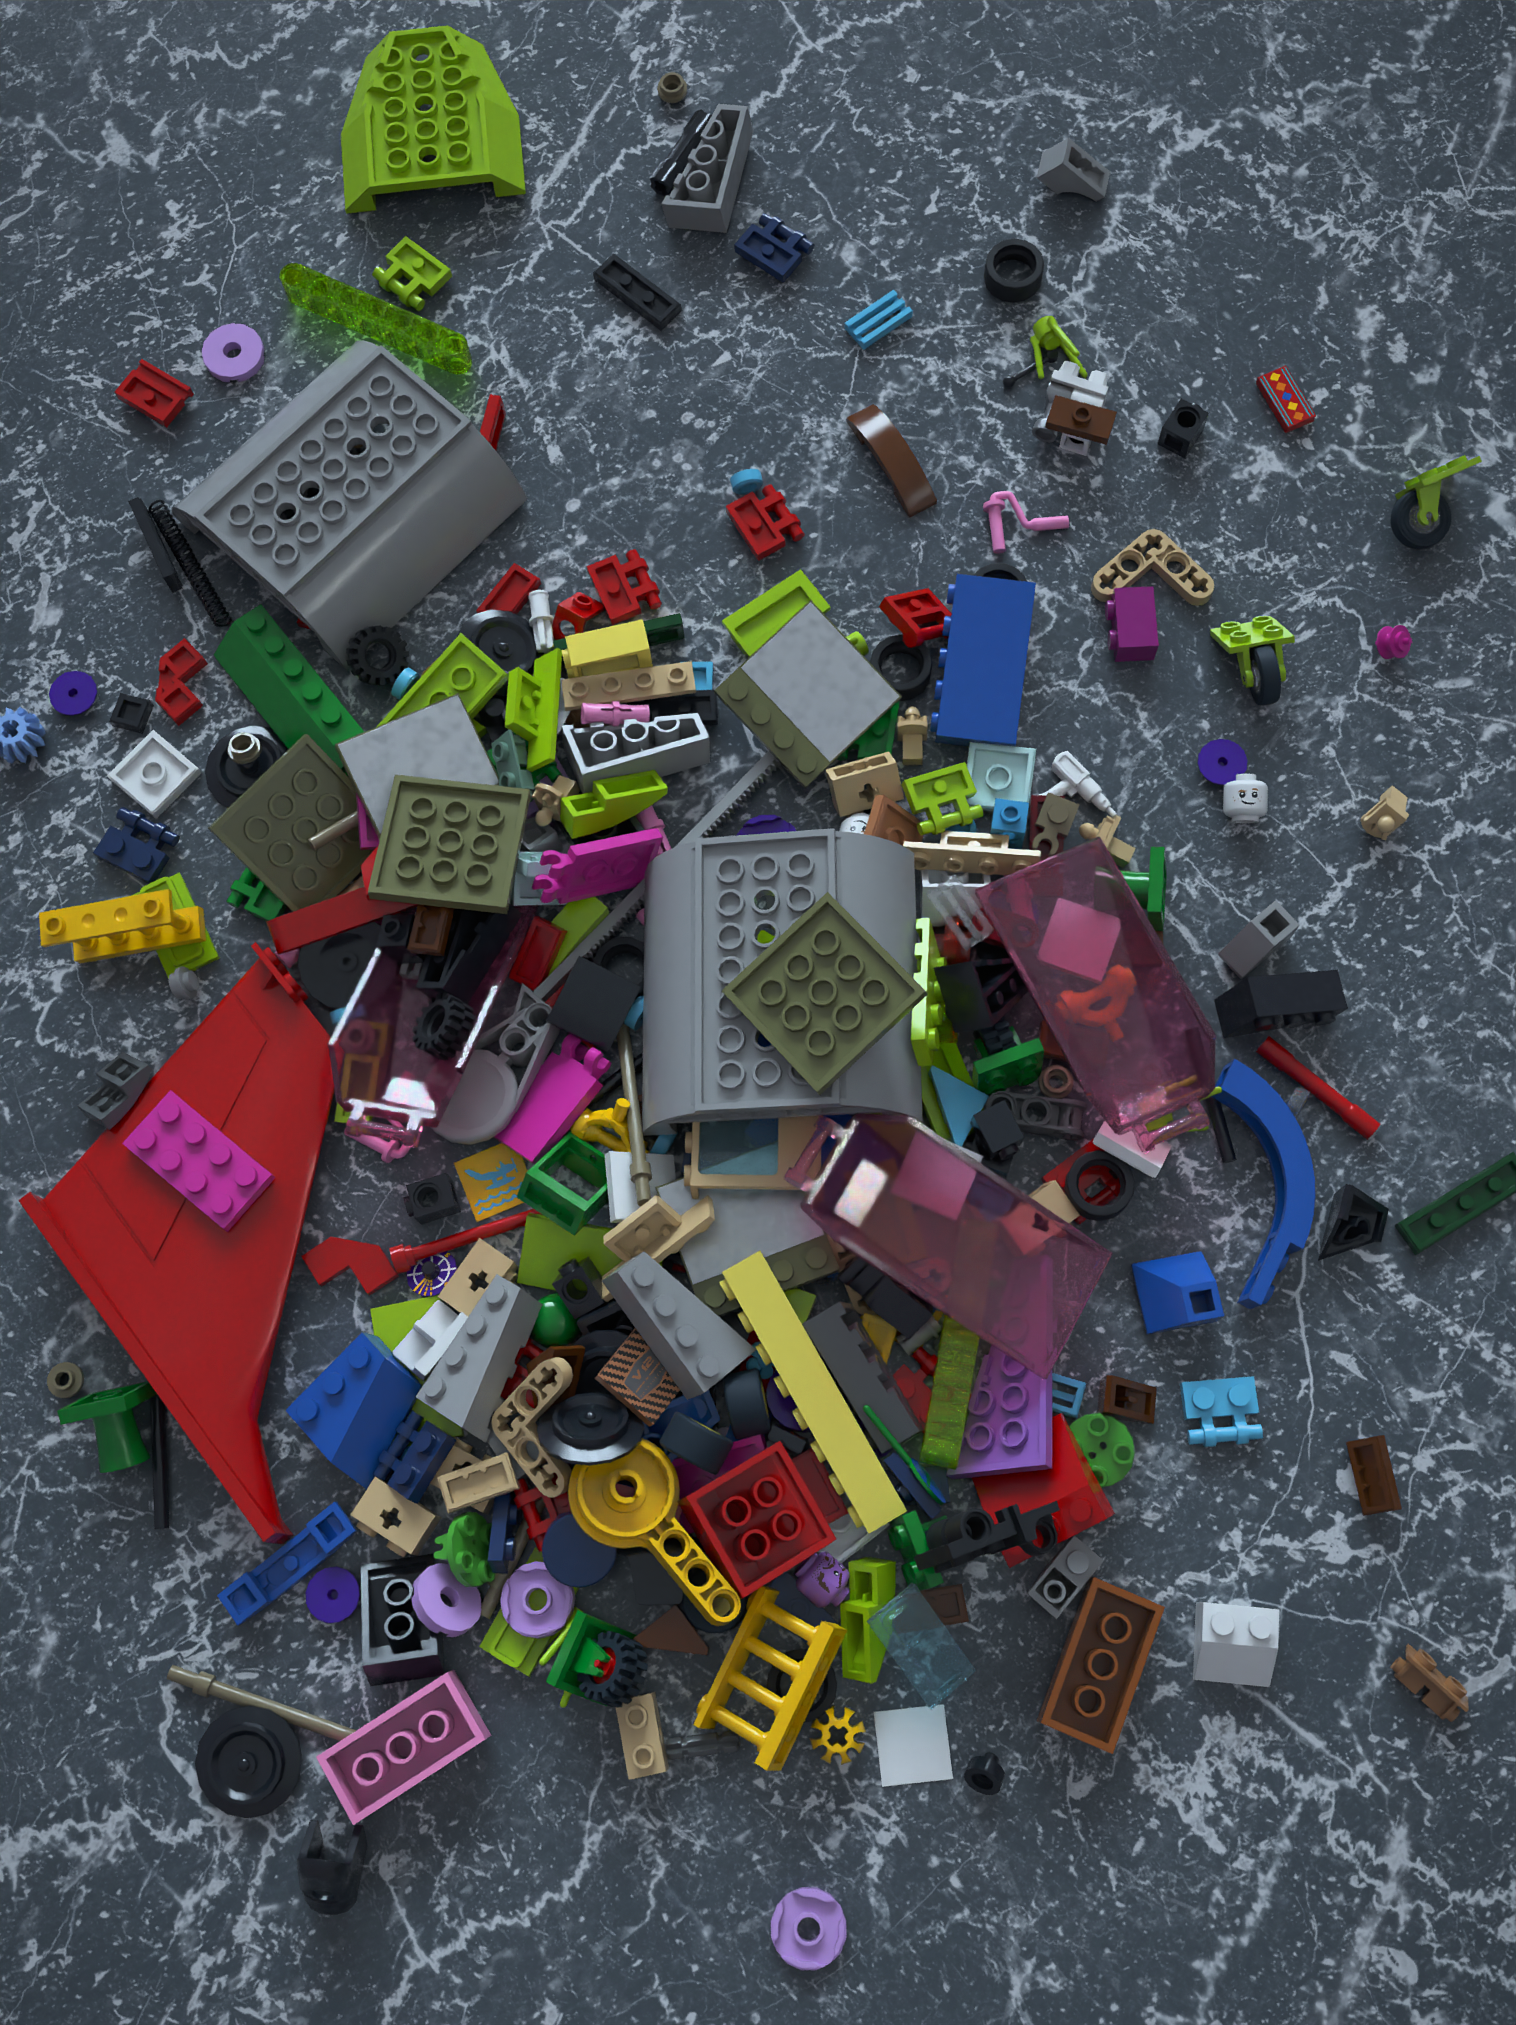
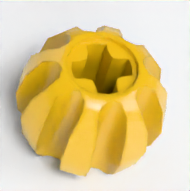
[809,1706,866,1765]

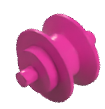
[1375,625,1412,659]

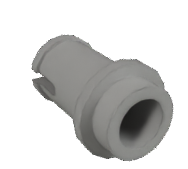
[895,1316,942,1356]

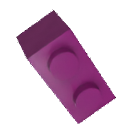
[1105,586,1159,662]

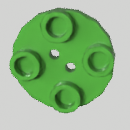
[1070,1413,1135,1488]
[434,1512,495,1587]

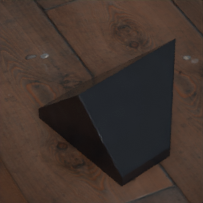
[1318,1184,1389,1261]

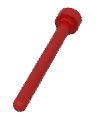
[389,1209,542,1275]

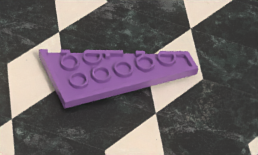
[946,1255,1053,1479]

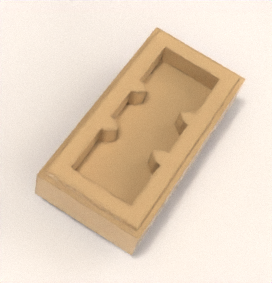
[437,1453,520,1513]

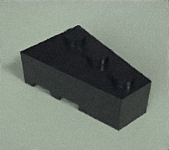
[416,904,522,1004]
[933,957,1031,1033]
[1214,970,1348,1039]

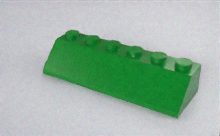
[214,604,364,777]

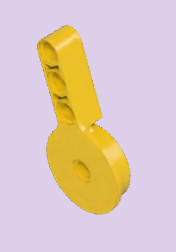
[568,1438,741,1626]

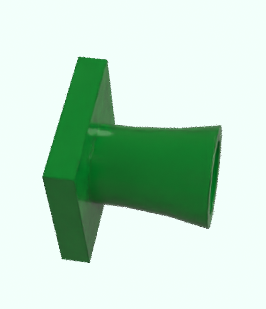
[1093,847,1167,935]
[57,1381,157,1473]

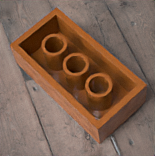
[1036,1577,1165,1754]

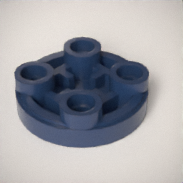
[542,1511,617,1588]

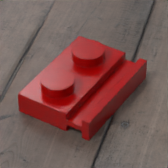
[115,359,194,428]

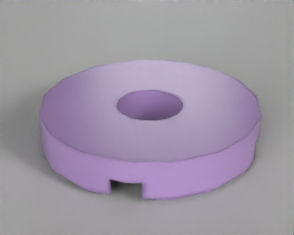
[202,323,265,383]
[500,1561,576,1639]
[411,1563,481,1637]
[771,1887,846,1970]

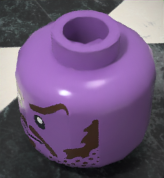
[794,1551,850,1608]

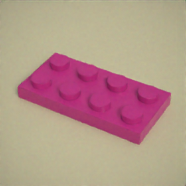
[122,1090,276,1232]

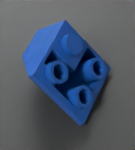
[1131,1251,1224,1335]

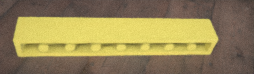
[719,1250,907,1534]

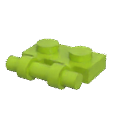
[372,236,453,311]
[901,762,983,836]

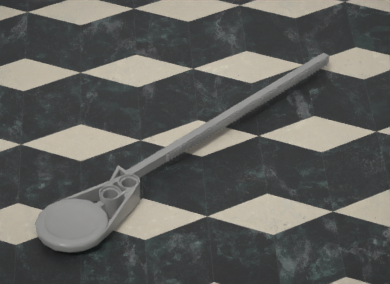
[421,751,780,1145]

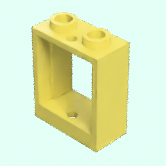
[562,619,653,678]

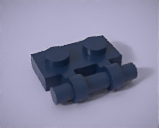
[734,213,815,283]
[93,807,180,884]
[373,1410,457,1504]

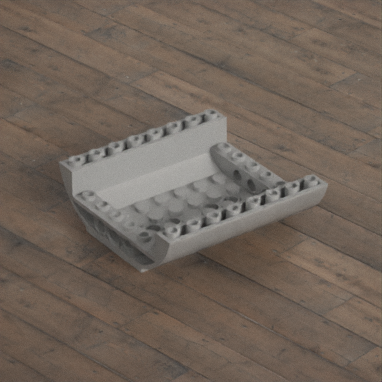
[172,340,527,670]
[642,828,923,1136]

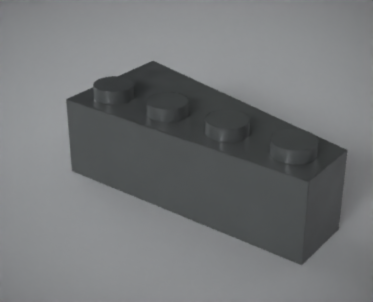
[802,1301,924,1453]

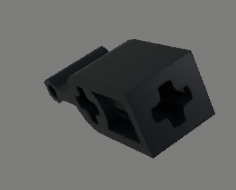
[838,1250,933,1339]

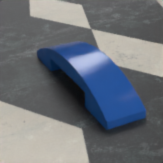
[217,1501,357,1626]

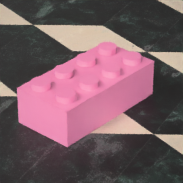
[316,1670,492,1825]

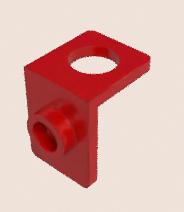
[552,592,604,640]

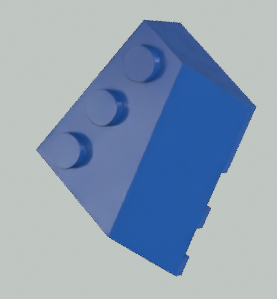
[285,1332,422,1490]

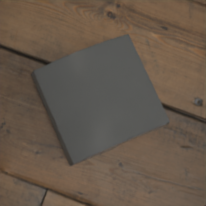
[77,1052,152,1130]

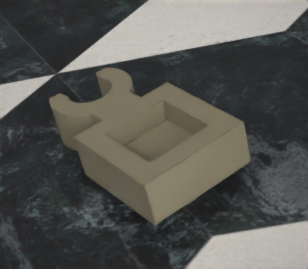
[1032,792,1080,857]

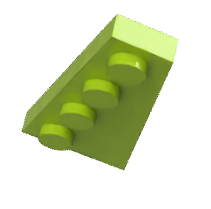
[911,917,947,1066]

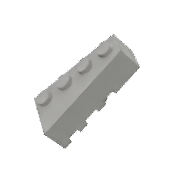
[661,104,753,233]
[561,713,710,794]
[602,1251,756,1400]
[416,1274,543,1443]

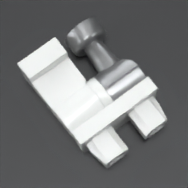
[1032,361,1108,456]

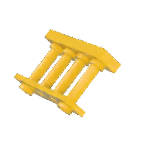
[39,889,206,964]
[693,1586,847,1771]

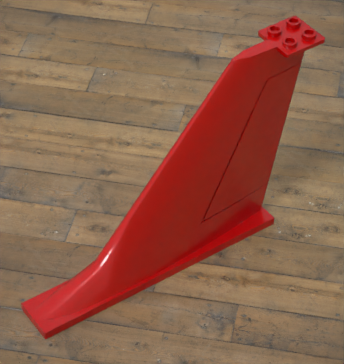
[18,942,343,1545]

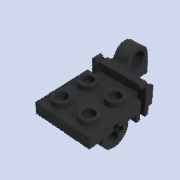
[914,1501,1060,1574]

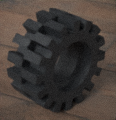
[346,625,409,685]
[412,992,476,1061]

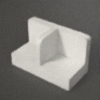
[393,1300,468,1381]

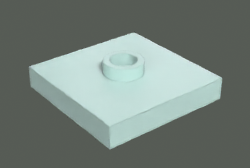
[966,742,1036,812]

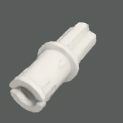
[528,590,554,654]

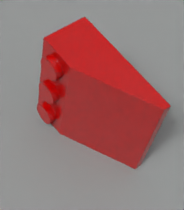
[972,1413,1115,1568]
[677,1441,837,1599]

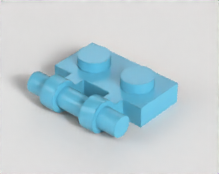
[1180,1376,1263,1447]

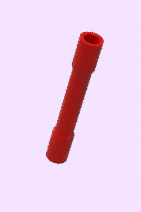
[1256,1036,1381,1140]

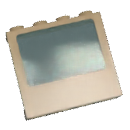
[684,1116,822,1201]

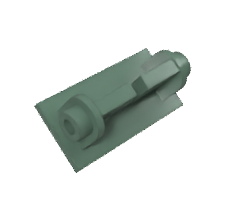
[491,730,536,801]

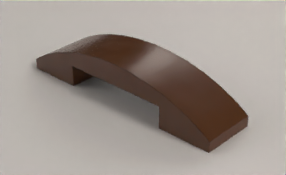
[846,404,937,518]

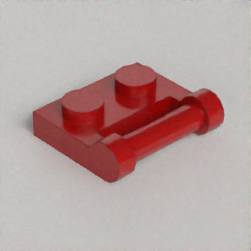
[879,588,952,648]

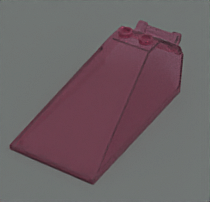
[975,836,1217,1154]
[327,905,539,1148]
[783,1113,1113,1379]

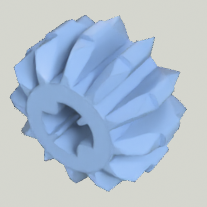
[0,707,46,764]

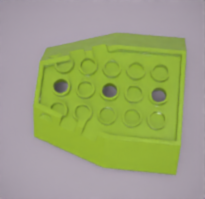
[341,25,526,214]

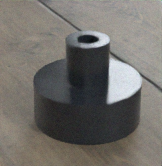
[964,1752,1005,1795]

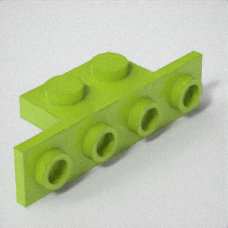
[505,648,562,772]

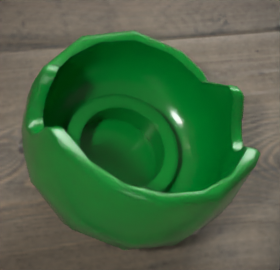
[531,1293,581,1349]

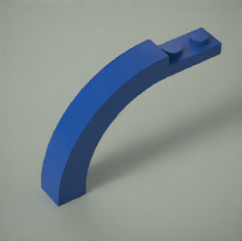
[1211,1059,1315,1309]

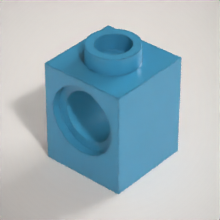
[990,798,1029,849]

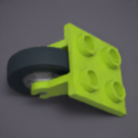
[1390,455,1482,549]
[1210,616,1295,706]

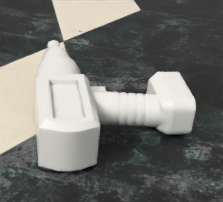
[1039,751,1117,818]

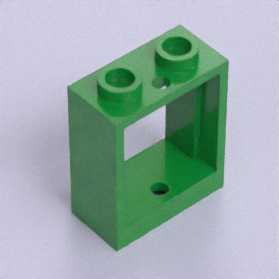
[517,1132,608,1236]

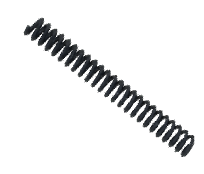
[148,500,232,627]

